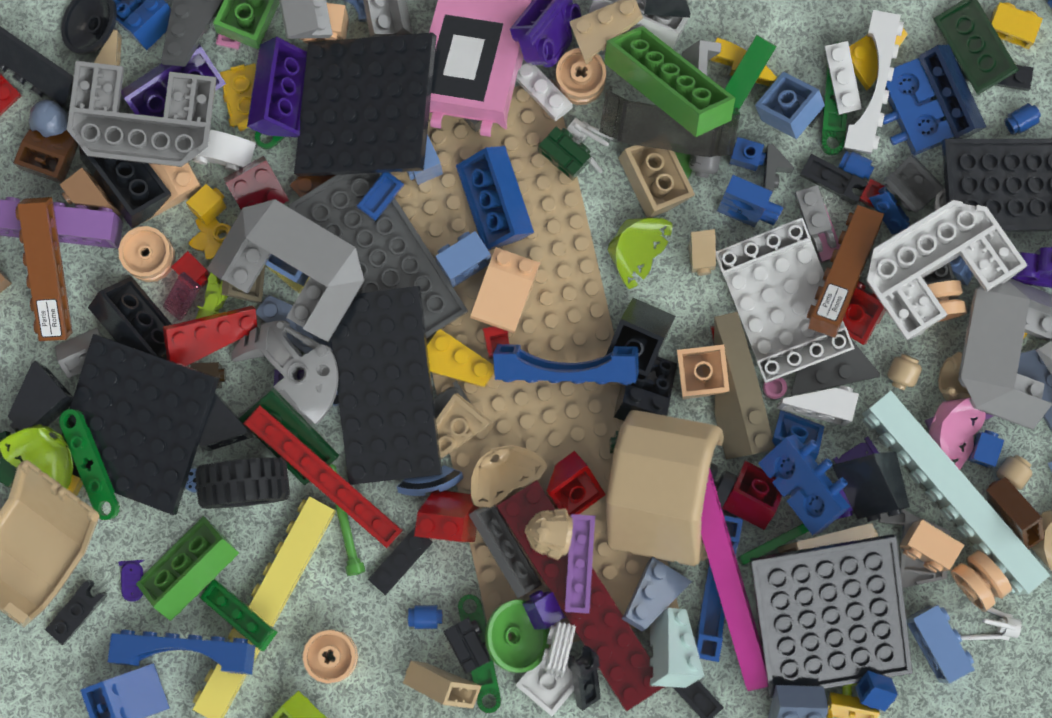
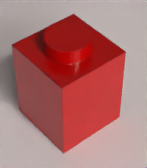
[171,251,210,290]

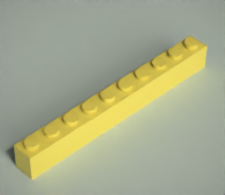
[192,496,336,718]

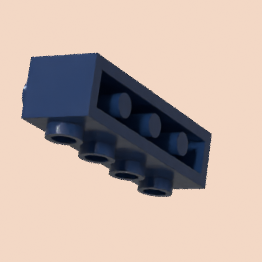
[918,45,987,139]

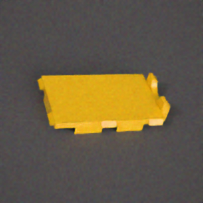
[220,63,256,131]

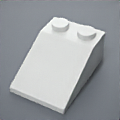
[777,386,859,426]

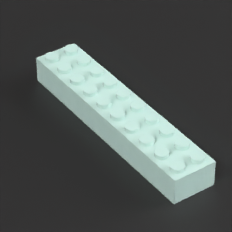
[862,391,1050,595]

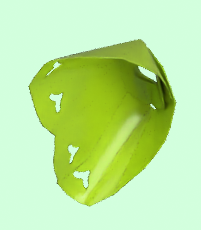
[607,218,673,289]
[0,424,73,489]

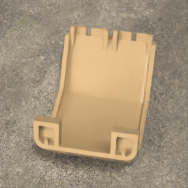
[606,410,724,567]
[0,460,99,627]

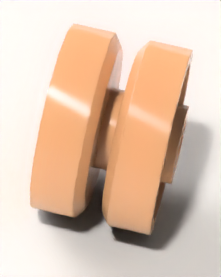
[555,48,606,105]
[118,226,175,282]
[927,280,968,322]
[951,550,1012,612]
[303,630,358,684]

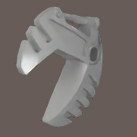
[231,320,339,425]

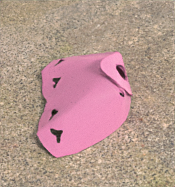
[928,397,986,470]

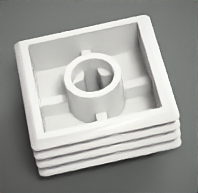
[541,621,576,678]

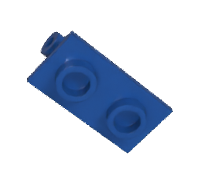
[869,186,910,235]

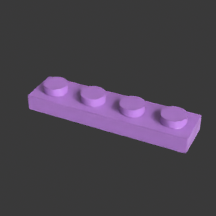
[565,514,595,613]

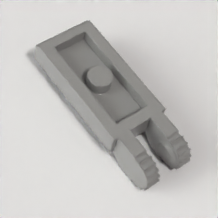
[795,185,836,253]

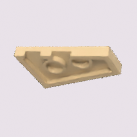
[569,0,643,65]
[436,393,493,459]

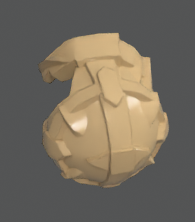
[938,351,970,401]
[525,508,573,560]

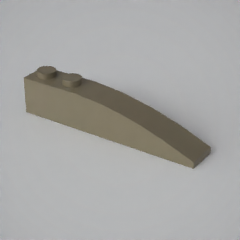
[714,311,775,459]

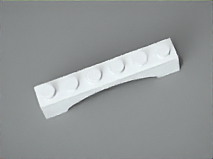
[844,10,904,155]

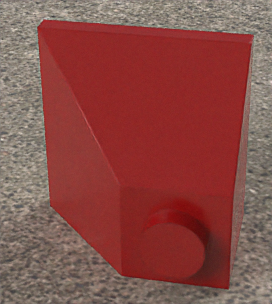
[546,450,606,516]

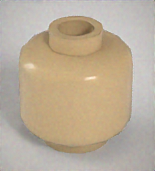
[887,354,922,390]
[996,455,1033,490]

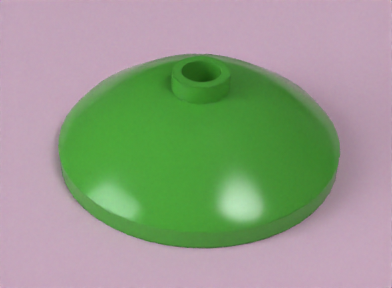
[485,600,550,673]

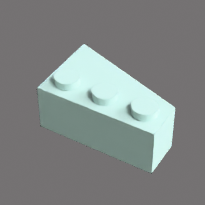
[650,608,705,688]

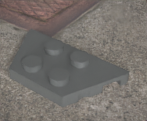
[791,339,880,396]

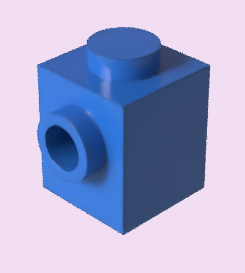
[729,137,766,171]
[968,430,1004,468]
[855,671,898,711]

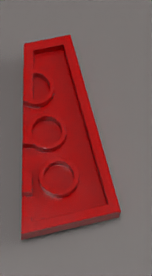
[163,306,258,366]

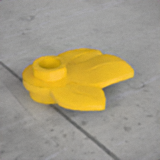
[189,218,231,259]

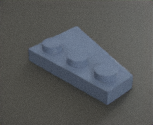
[622,557,692,631]

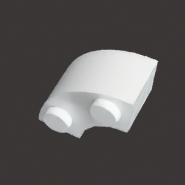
[193,130,256,172]

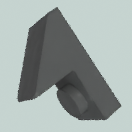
[763,144,794,193]

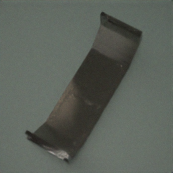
[599,86,740,157]

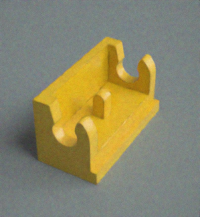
[826,692,880,718]

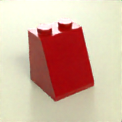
[414,490,480,542]

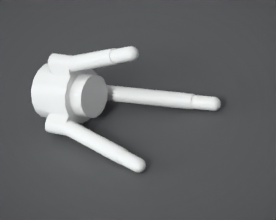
[567,118,614,173]
[961,602,1021,641]

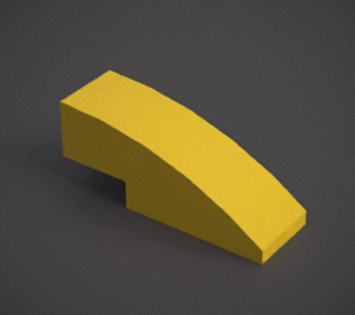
[710,37,777,87]

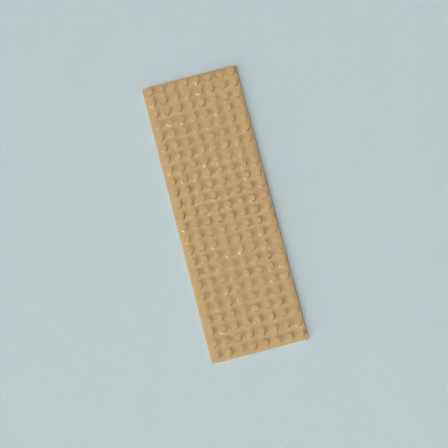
[389,79,679,648]

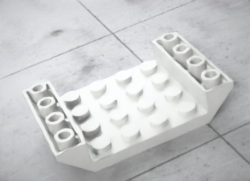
[716,217,855,383]

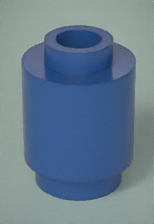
[1004,103,1041,135]
[838,151,875,179]
[408,605,443,629]

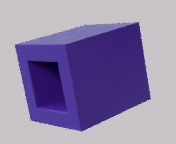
[523,590,565,629]

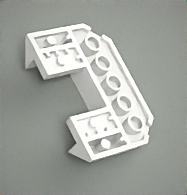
[866,200,1027,340]

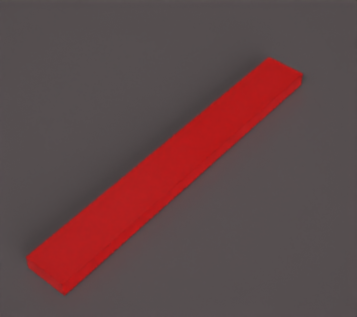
[244,405,403,548]

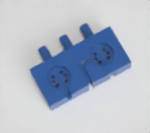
[871,58,954,156]
[717,175,783,228]
[758,435,850,536]

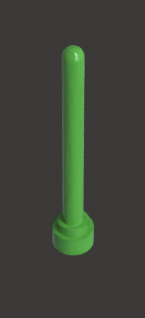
[329,464,366,576]

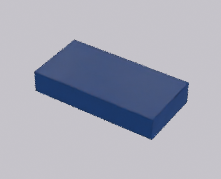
[357,172,404,221]

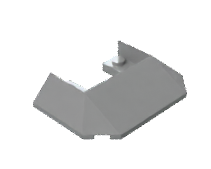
[279,0,413,39]
[67,61,217,167]
[207,199,365,342]
[958,279,1052,429]

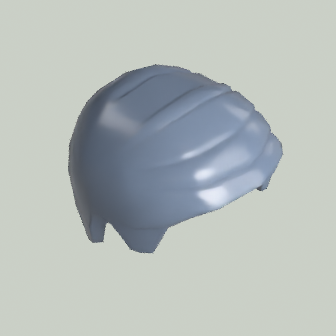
[29,100,68,137]

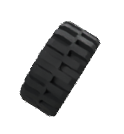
[195,457,290,509]

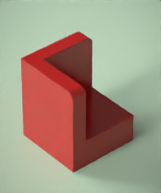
[483,326,510,359]

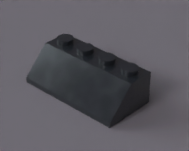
[0,26,74,111]
[79,146,171,228]
[88,276,172,359]

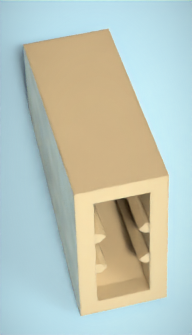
[403,661,481,709]

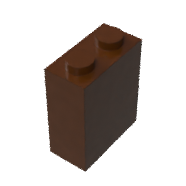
[986,477,1044,550]

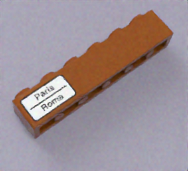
[15,197,73,341]
[807,205,884,338]

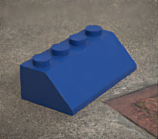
[456,146,534,251]

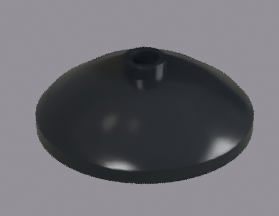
[61,0,117,55]

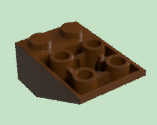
[13,113,79,184]

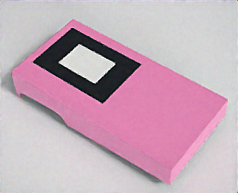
[429,0,533,137]

